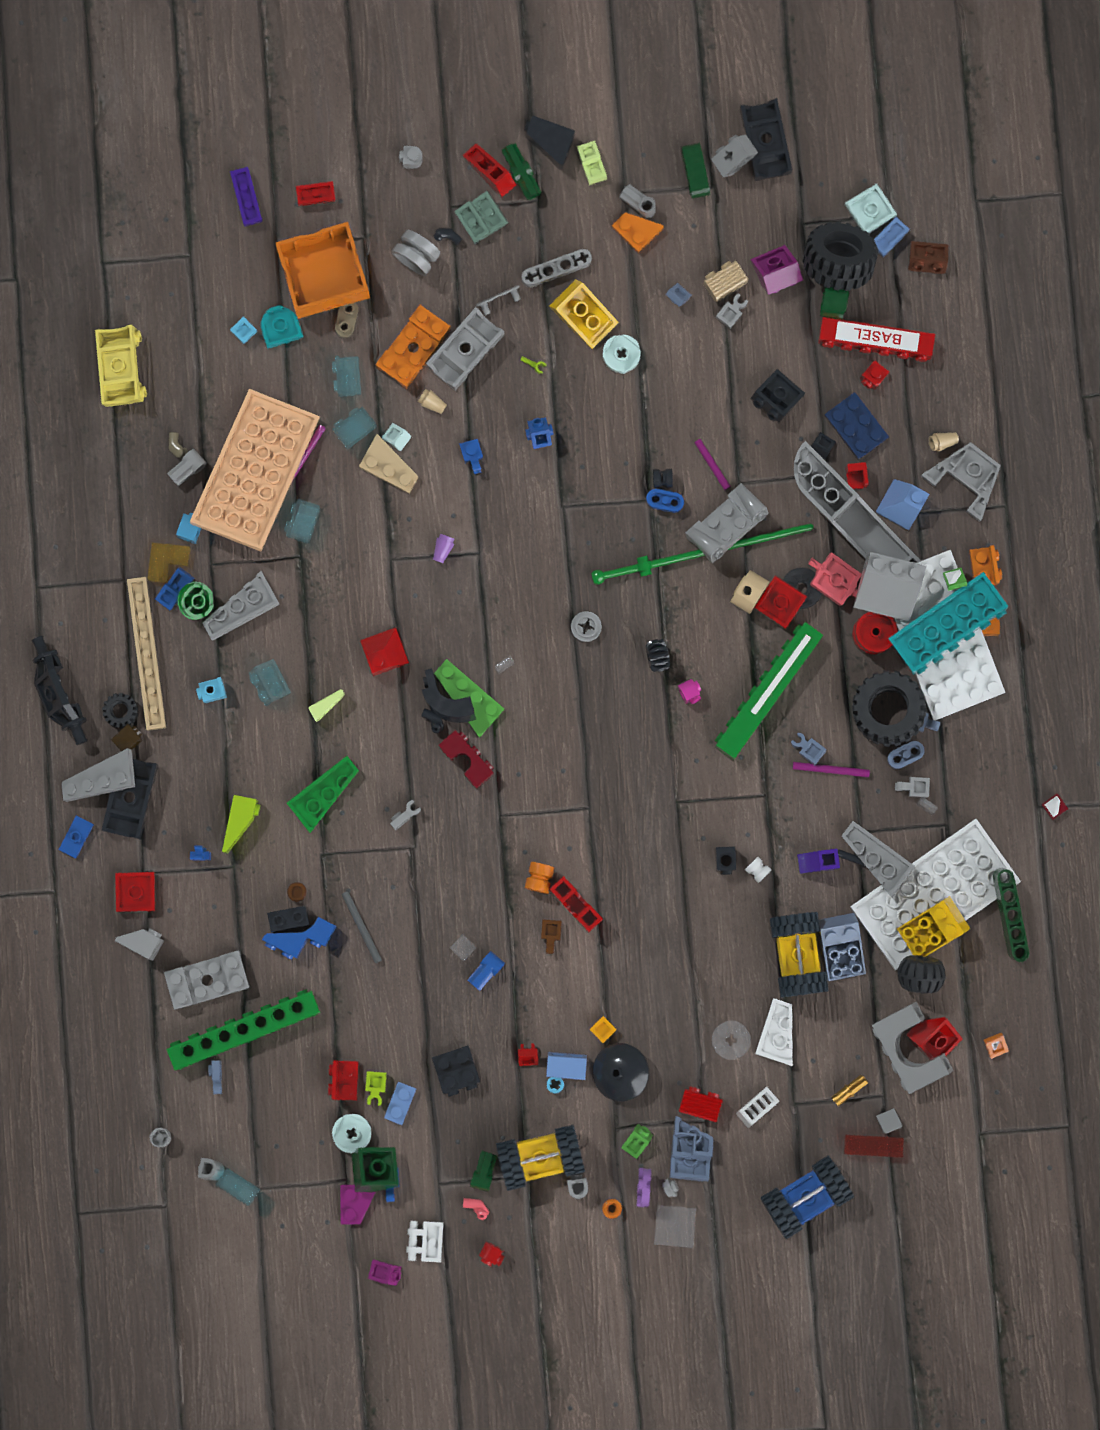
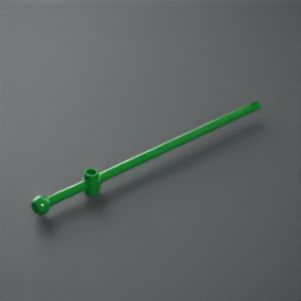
[591,524,814,585]

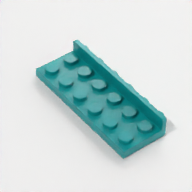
[888,572,1008,675]

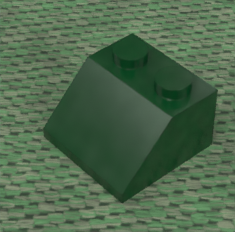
[351,1147,399,1192]

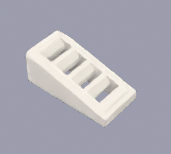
[736,1087,779,1128]

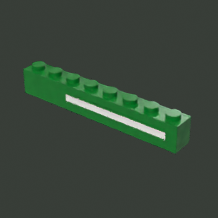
[715,622,823,761]

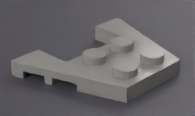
[921,442,1001,522]

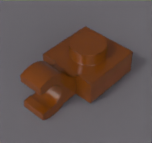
[541,919,562,954]

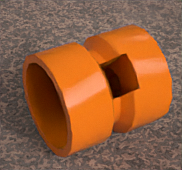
[524,862,555,894]

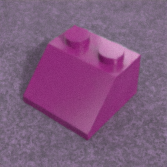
[751,245,803,295]

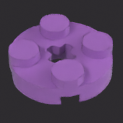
[637,1168,651,1207]

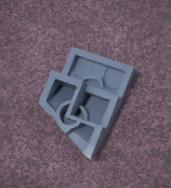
[670,1117,713,1182]

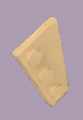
[359,434,418,494]

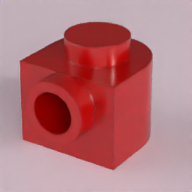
[479,1241,505,1267]

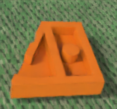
[612,212,664,253]

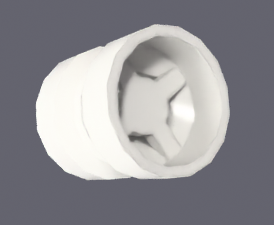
[745,857,771,883]

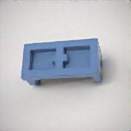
[546,1052,587,1080]

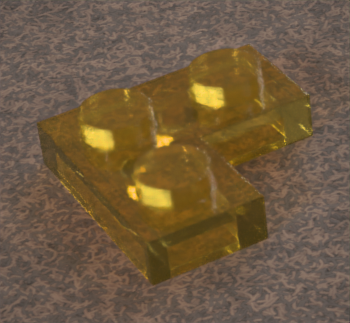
[147,542,190,583]

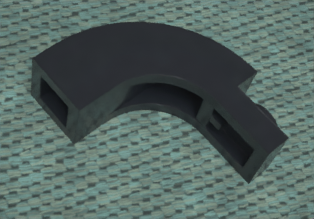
[422,668,476,723]

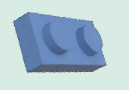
[384,1082,416,1125]

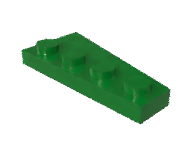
[287,756,359,833]

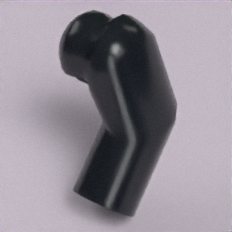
[433,228,463,246]
[421,708,444,734]

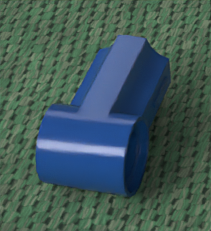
[468,951,505,991]

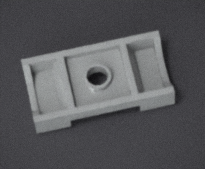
[426,307,505,391]
[164,950,250,1010]

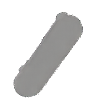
[476,285,521,315]

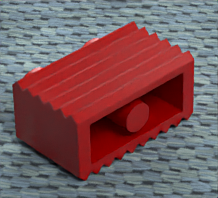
[678,1087,723,1122]

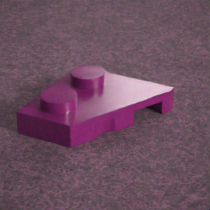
[340,1185,376,1224]

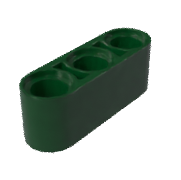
[681,143,710,199]

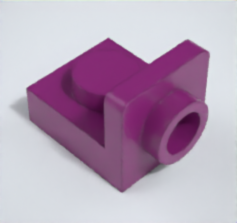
[368,1260,401,1285]

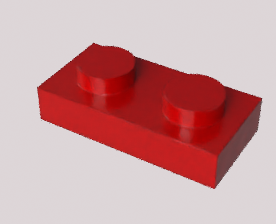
[296,181,336,206]

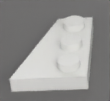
[755,998,793,1066]

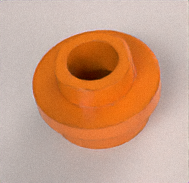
[602,1199,622,1219]

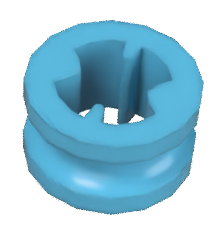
[547,1077,564,1093]

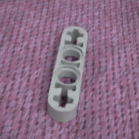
[522,249,592,287]

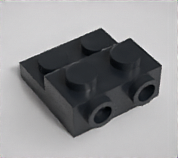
[751,369,806,423]
[432,1045,480,1097]

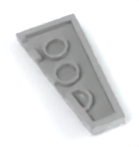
[203,571,280,641]

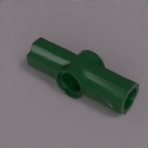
[501,143,541,201]

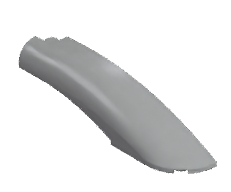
[794,441,921,563]

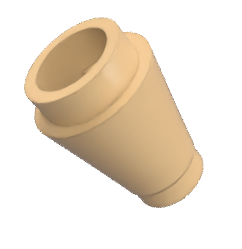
[418,389,447,414]
[929,432,959,452]

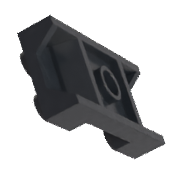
[739,98,793,181]
[102,759,158,840]

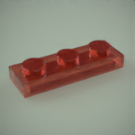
[844,1135,904,1158]

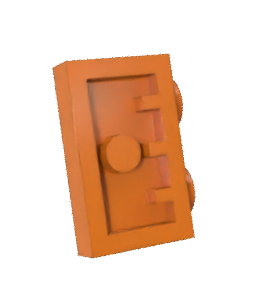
[969,545,1002,586]

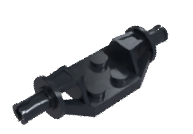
[32,636,88,745]

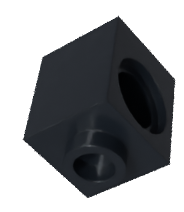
[715,847,736,875]

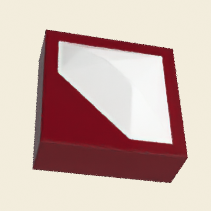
[1041,794,1068,820]

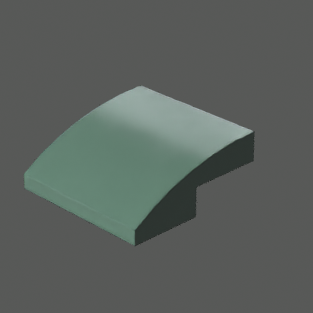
[454,191,509,243]

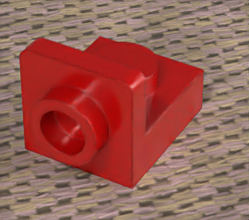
[860,360,889,390]

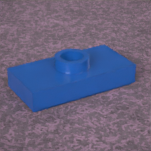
[58,816,94,859]

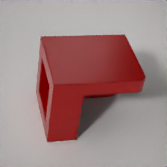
[845,462,869,489]

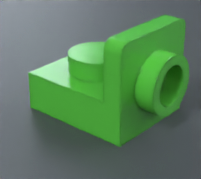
[621,1124,653,1159]

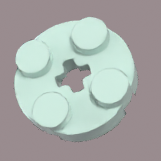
[603,335,640,374]
[332,1114,371,1153]

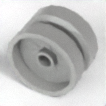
[392,230,441,276]

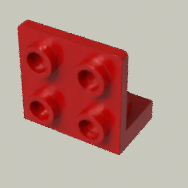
[328,1060,359,1100]

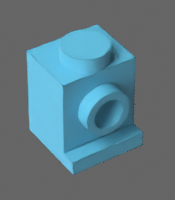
[196,677,227,703]

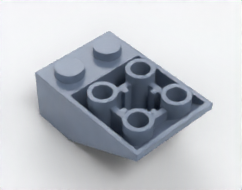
[818,913,866,981]

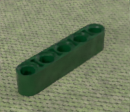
[993,868,1029,962]

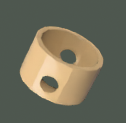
[730,570,770,614]

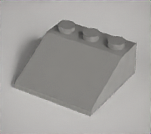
[853,551,927,622]

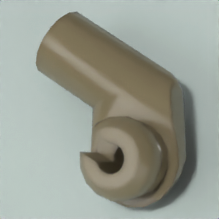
[169,432,188,458]

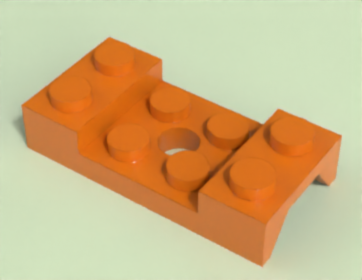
[375,305,451,390]

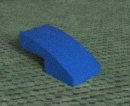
[155,567,195,610]

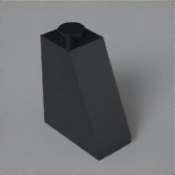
[524,116,575,170]

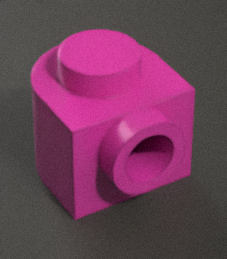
[677,679,701,704]

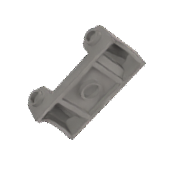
[685,483,768,563]

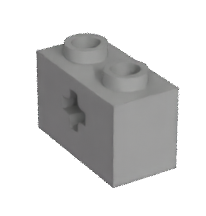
[711,134,758,177]

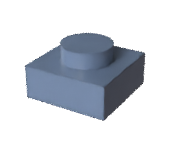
[666,283,691,307]

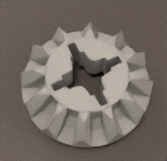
[571,611,602,642]

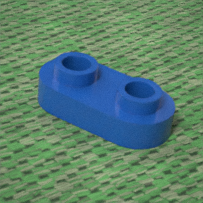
[646,489,684,513]

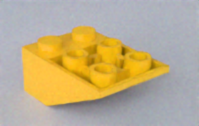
[897,896,971,957]

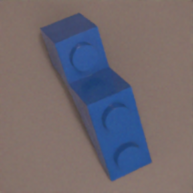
[262,917,336,960]

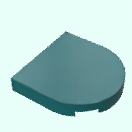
[261,306,304,349]

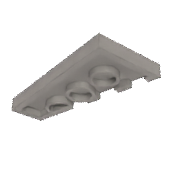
[62,748,135,802]
[842,821,915,898]

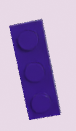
[230,167,263,227]

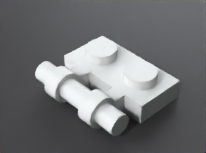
[406,1221,443,1262]

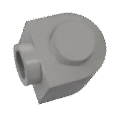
[399,146,423,169]
[198,1158,224,1181]
[567,1174,588,1199]

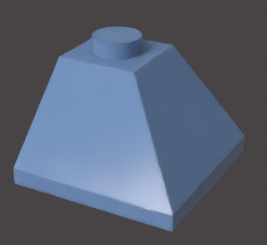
[876,479,929,531]

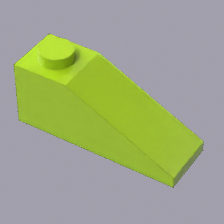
[222,795,260,854]

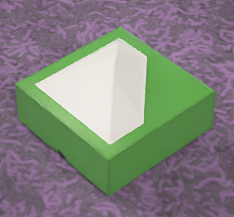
[943,568,967,591]

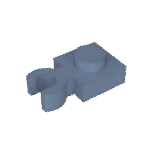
[791,733,827,766]
[208,1060,222,1094]

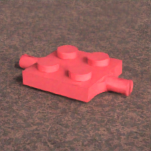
[808,553,862,606]

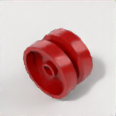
[852,612,898,655]

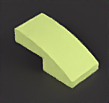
[577,141,607,185]

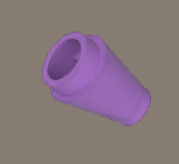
[433,534,455,563]

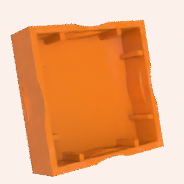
[275,222,370,319]

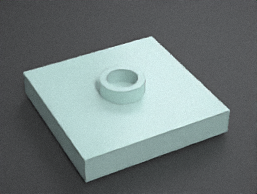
[845,184,897,233]

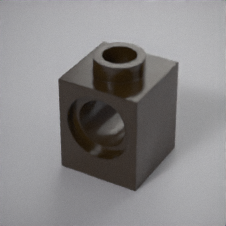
[111,725,143,751]

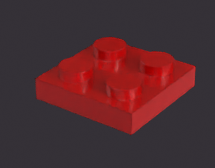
[754,575,808,628]
[115,872,155,912]

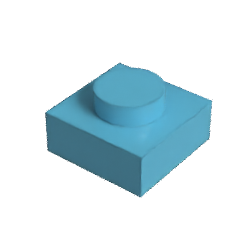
[230,317,257,344]

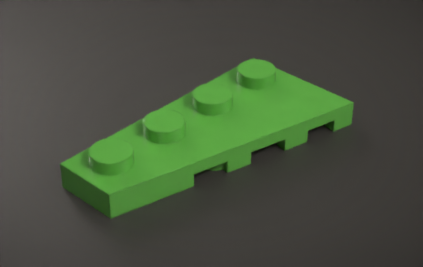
[434,659,505,738]

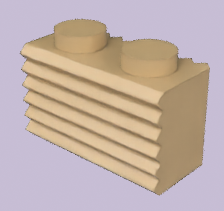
[704,261,748,303]

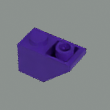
[797,849,840,874]

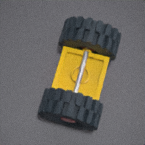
[770,912,829,998]
[496,1124,585,1191]

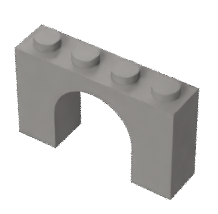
[872,1002,953,1094]

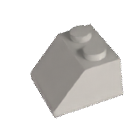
[115,928,165,961]

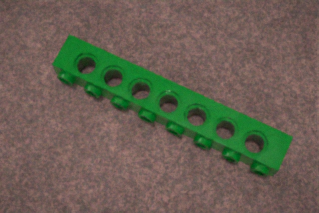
[166,989,321,1071]

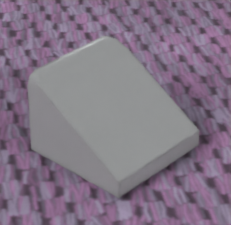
[876,1108,903,1134]

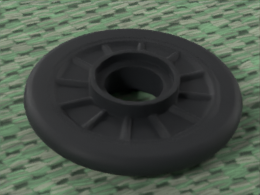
[783,567,822,609]

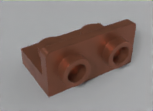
[908,241,949,274]

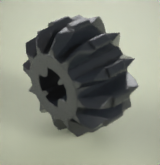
[646,639,670,672]

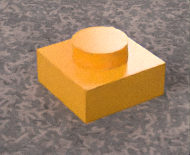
[589,1016,617,1043]

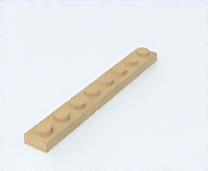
[127,577,166,731]

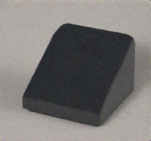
[811,432,836,460]

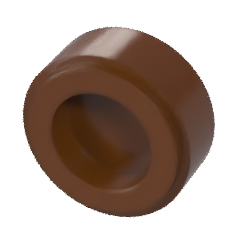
[287,882,307,902]

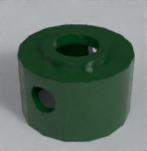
[819,287,850,320]

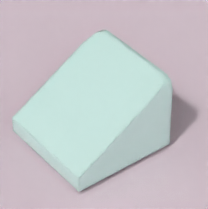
[382,423,411,451]

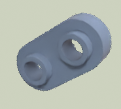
[887,741,924,769]

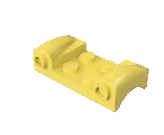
[95,325,147,407]

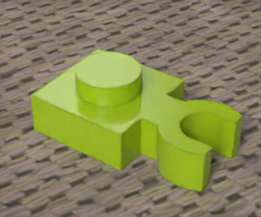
[365,1071,387,1106]

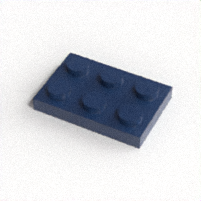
[824,392,889,460]

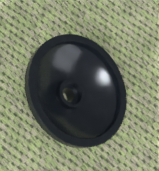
[593,1043,649,1102]

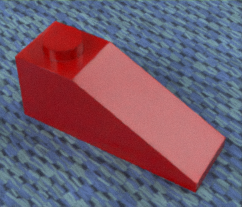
[463,143,516,197]

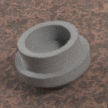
[662,1178,679,1197]

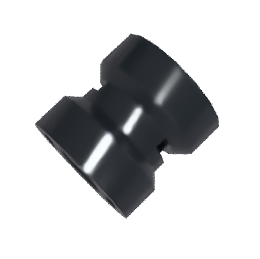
[653,469,673,488]

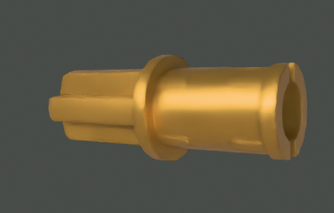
[831,1075,868,1107]

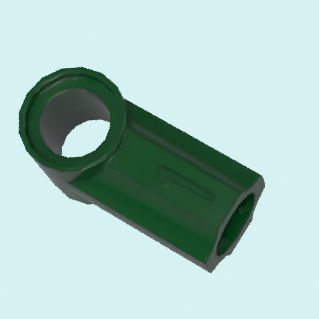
[470,1151,498,1192]

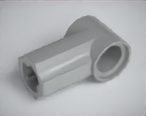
[620,184,656,218]
[167,449,207,486]

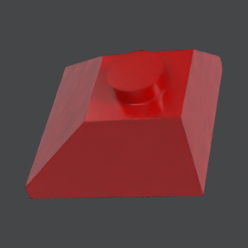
[360,627,409,676]
[906,1017,963,1060]

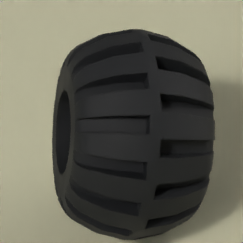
[897,955,946,994]

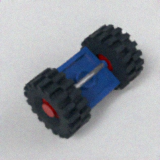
[760,1155,854,1239]

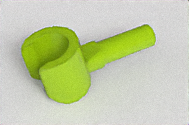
[521,356,547,374]

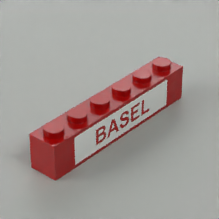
[818,317,935,362]

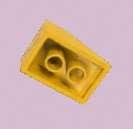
[549,279,619,349]

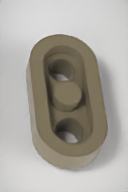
[335,303,359,338]

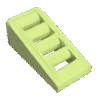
[309,689,345,722]

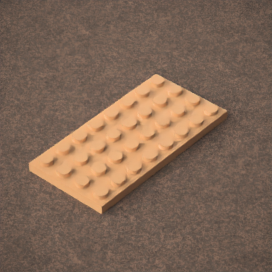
[190,389,320,552]

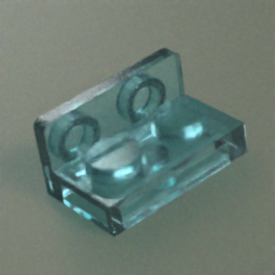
[332,356,362,397]
[249,659,291,706]

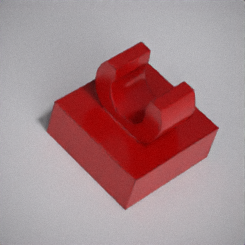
[518,1043,538,1066]

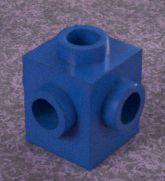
[525,417,554,449]

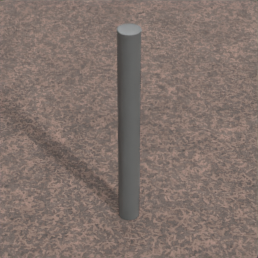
[341,891,382,963]

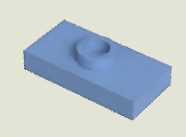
[874,217,910,258]

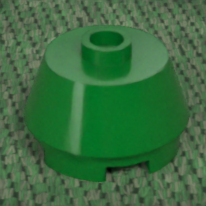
[176,582,214,620]

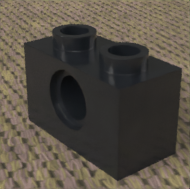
[267,906,310,933]

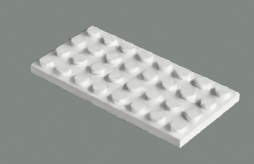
[894,550,1005,720]
[850,819,1021,970]

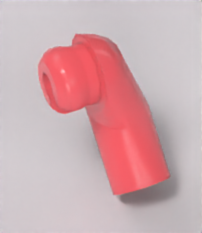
[463,1198,489,1220]

